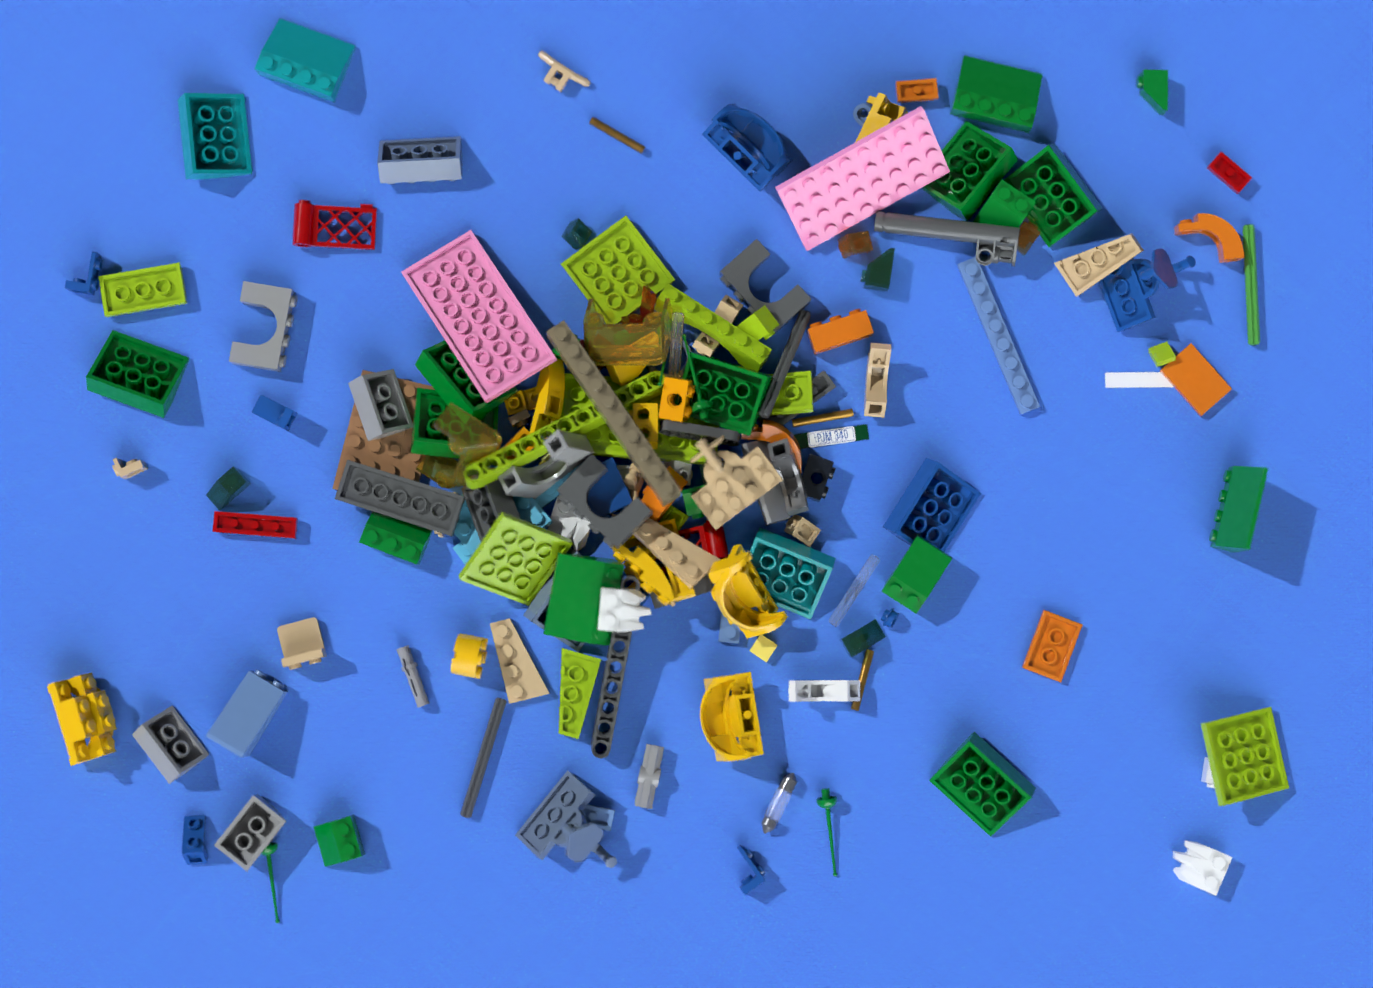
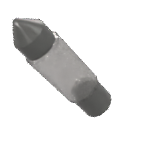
[761,773,797,834]

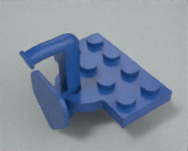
[1099,249,1196,332]

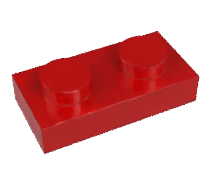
[1207,151,1252,194]

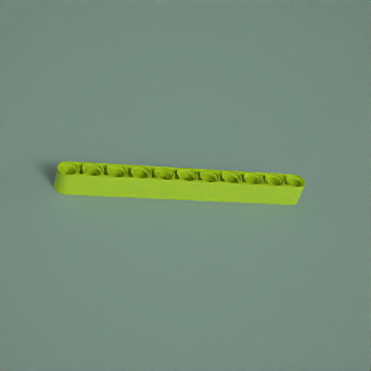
[464,371,665,490]

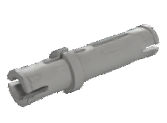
[396,645,430,708]

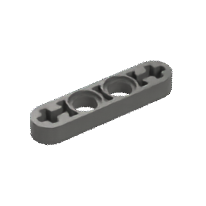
[659,420,740,446]

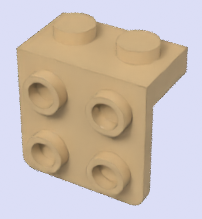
[277,617,327,670]

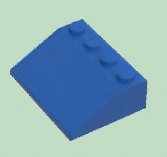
[883,458,981,552]

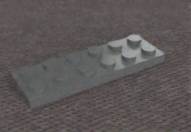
[335,460,465,536]

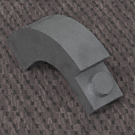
[767,438,809,516]

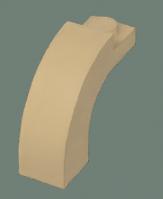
[692,295,743,357]
[864,343,892,418]

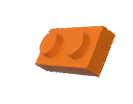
[895,78,938,103]

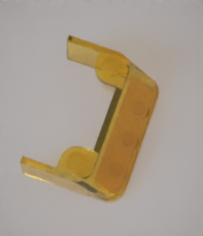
[583,298,675,365]
[416,403,502,488]

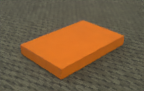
[1159,343,1232,416]
[1021,610,1082,682]

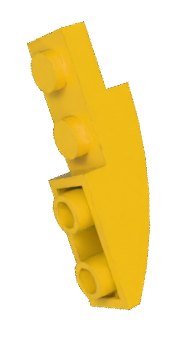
[529,358,565,439]
[612,545,676,607]

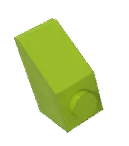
[736,305,780,341]

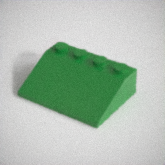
[950,55,1043,133]
[922,121,1018,221]
[1004,143,1103,247]
[86,330,189,418]
[415,340,518,426]
[675,352,772,436]
[411,388,499,461]
[1209,466,1268,553]
[543,553,624,645]
[929,732,1036,837]

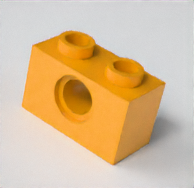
[658,377,695,422]

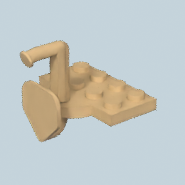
[690,435,783,529]

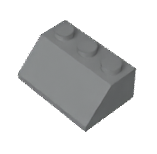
[348,369,413,441]
[132,706,209,784]
[214,794,286,871]

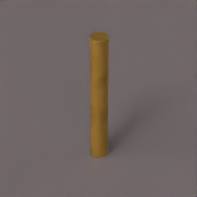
[589,117,646,154]
[792,409,854,427]
[851,649,874,711]

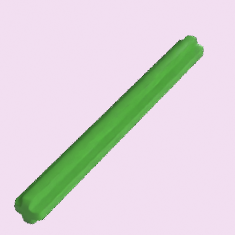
[1243,224,1260,345]

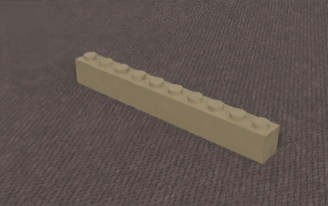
[547,320,681,507]

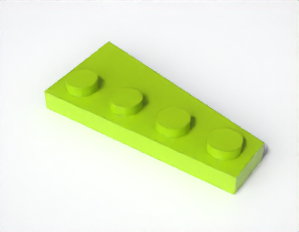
[559,648,602,739]

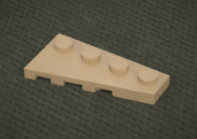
[1054,233,1144,297]
[633,518,720,589]
[490,618,550,704]

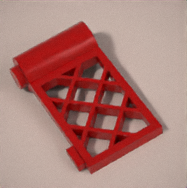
[292,200,377,250]
[654,520,729,575]

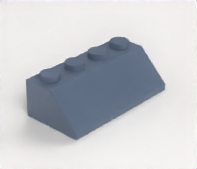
[377,136,463,184]

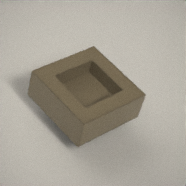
[508,409,531,428]

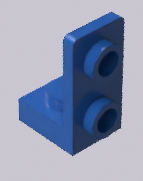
[65,251,103,295]
[252,395,298,431]
[182,815,208,865]
[737,845,766,895]

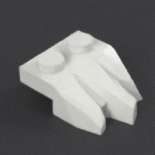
[547,496,591,552]
[598,587,652,632]
[1173,840,1232,896]

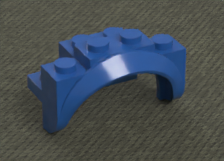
[702,104,792,192]

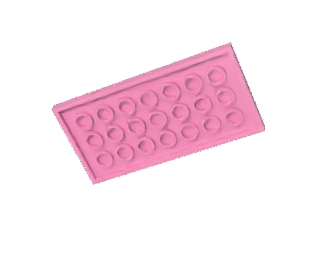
[775,106,950,251]
[401,230,557,404]

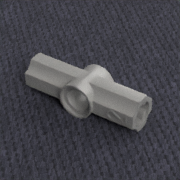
[635,744,664,809]

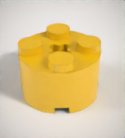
[451,633,488,679]

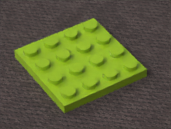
[561,215,675,329]
[458,512,573,606]
[1201,707,1289,806]

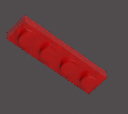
[212,511,298,539]

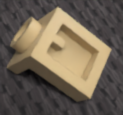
[112,457,148,480]
[784,514,821,547]

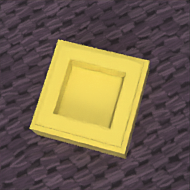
[749,635,778,662]

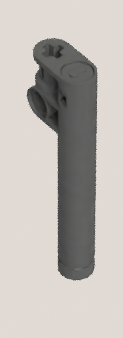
[874,211,1020,267]

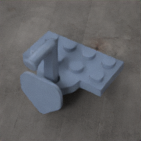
[515,770,617,868]

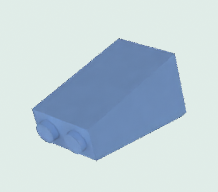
[206,669,288,758]

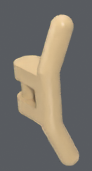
[538,51,590,92]
[624,463,644,501]

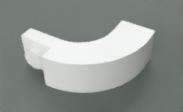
[788,680,860,702]

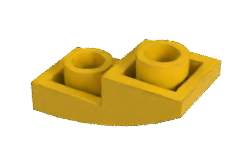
[504,387,539,416]

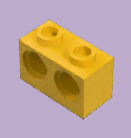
[629,403,658,449]

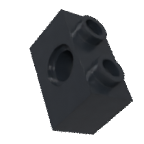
[802,454,836,502]

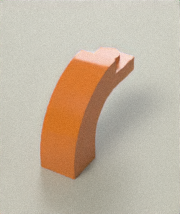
[1174,213,1244,263]
[741,419,802,472]

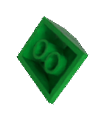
[973,180,1036,227]
[881,535,953,614]

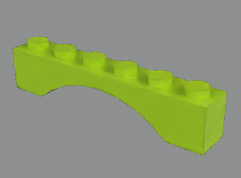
[654,283,772,372]

